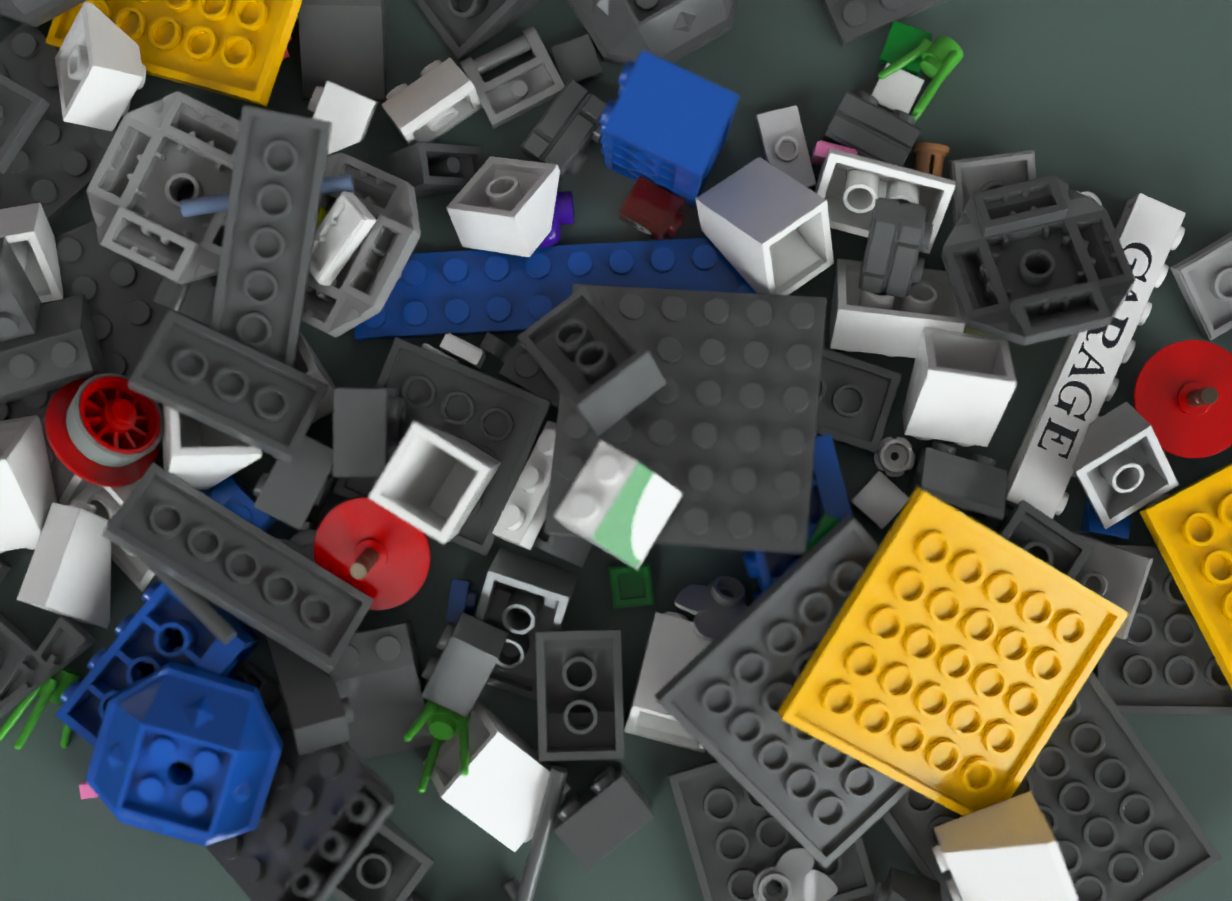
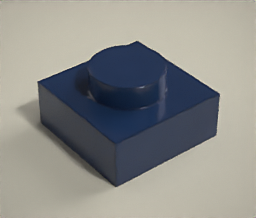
[445,578,478,623]

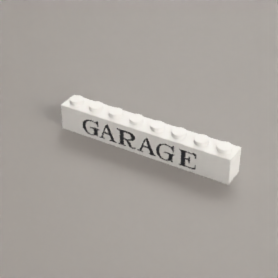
[1005,193,1186,519]

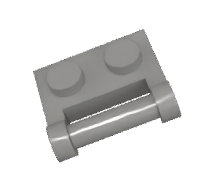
[460,26,565,129]

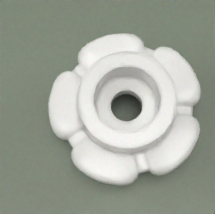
[874,437,915,477]

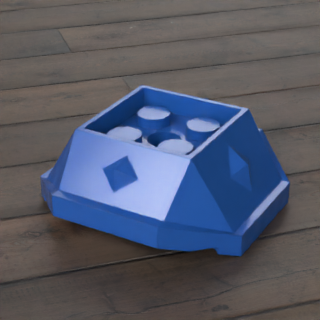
[85,662,284,846]

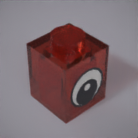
[619,176,686,241]

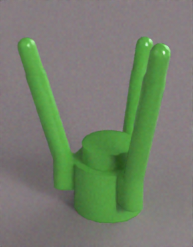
[878,35,964,125]
[0,667,81,750]
[403,699,472,793]

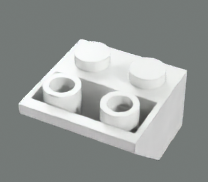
[308,81,378,154]

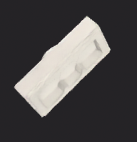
[756,105,816,189]
[309,191,377,286]

